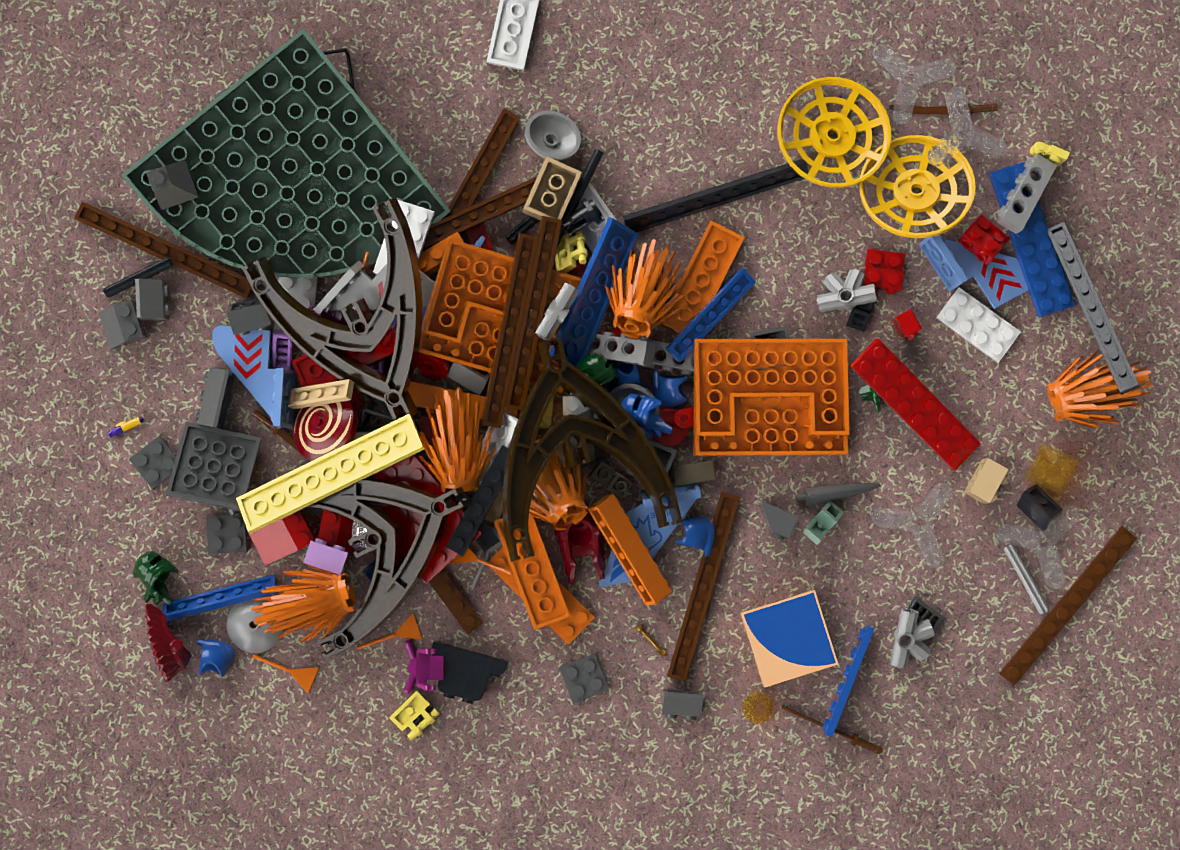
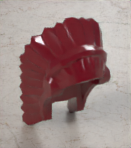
[554,506,606,584]
[145,604,192,682]

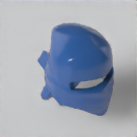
[621,394,673,440]

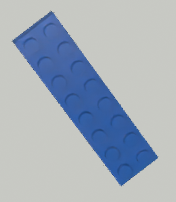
[989,162,1075,318]
[550,218,639,367]

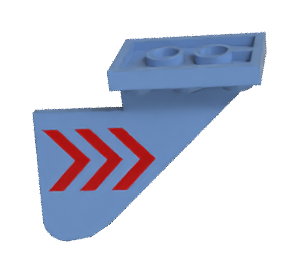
[918,235,1029,309]
[212,325,297,428]

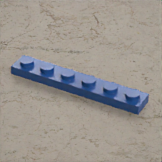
[666,268,756,362]
[162,574,278,622]
[822,626,874,737]

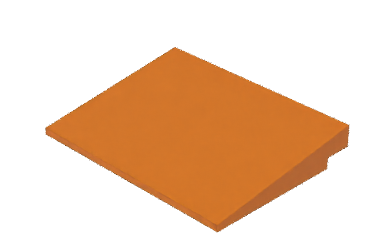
[419,238,582,393]
[693,339,849,457]

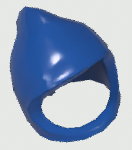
[609,363,649,390]
[652,370,689,408]
[675,516,714,557]
[197,640,235,677]

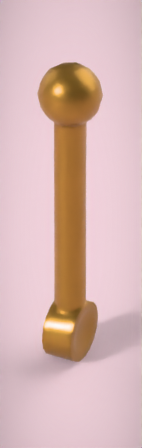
[636,625,666,656]

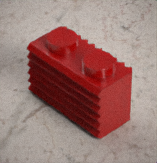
[891,309,922,342]

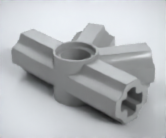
[817,269,877,312]
[535,283,579,341]
[890,608,935,668]

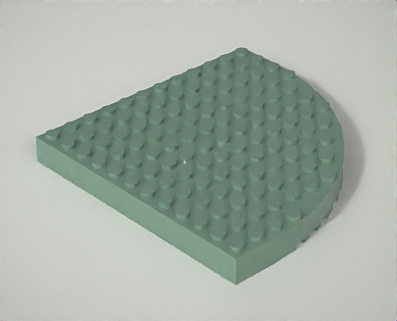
[122,28,451,278]

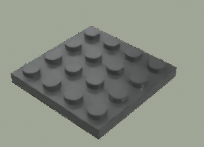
[166,422,261,512]

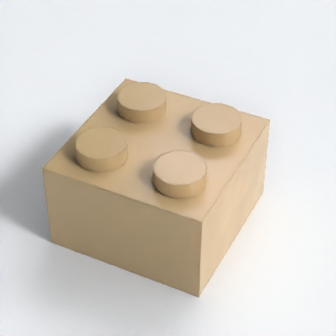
[964,458,1009,504]

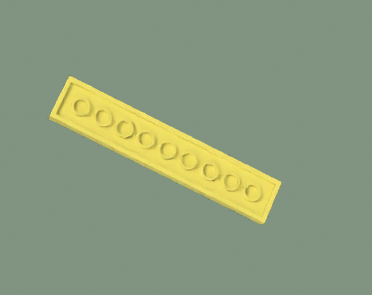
[236,414,425,534]

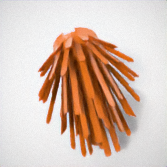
[605,239,684,339]
[1046,350,1154,428]
[419,387,496,492]
[529,436,588,530]
[251,565,357,643]

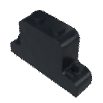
[431,641,508,704]

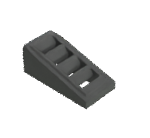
[906,596,946,634]

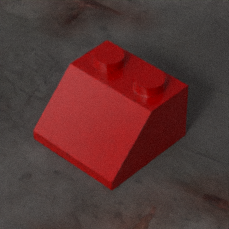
[318,509,363,552]

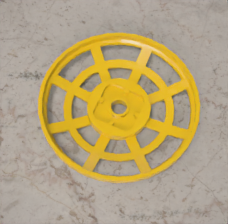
[777,77,891,188]
[859,135,976,238]

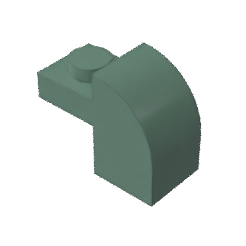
[803,500,844,545]

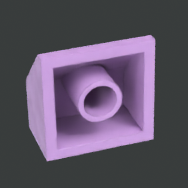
[303,538,348,575]

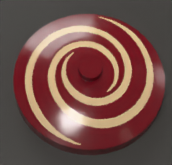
[293,397,358,461]

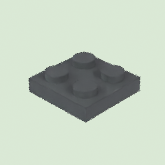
[129,436,176,489]
[206,514,248,554]
[559,653,609,703]

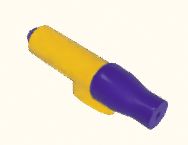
[108,417,144,438]

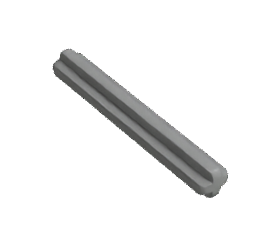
[1004,544,1049,614]

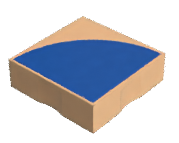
[740,590,838,688]

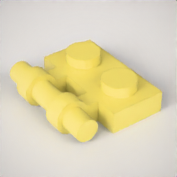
[1030,142,1070,166]
[555,230,588,273]
[389,690,440,741]

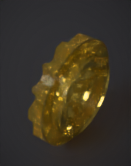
[742,692,773,723]

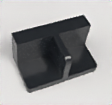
[1017,484,1063,531]

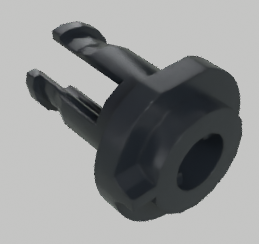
[561,198,606,237]

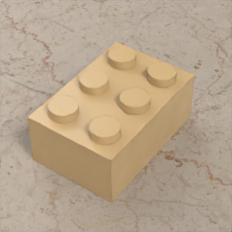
[522,156,582,221]

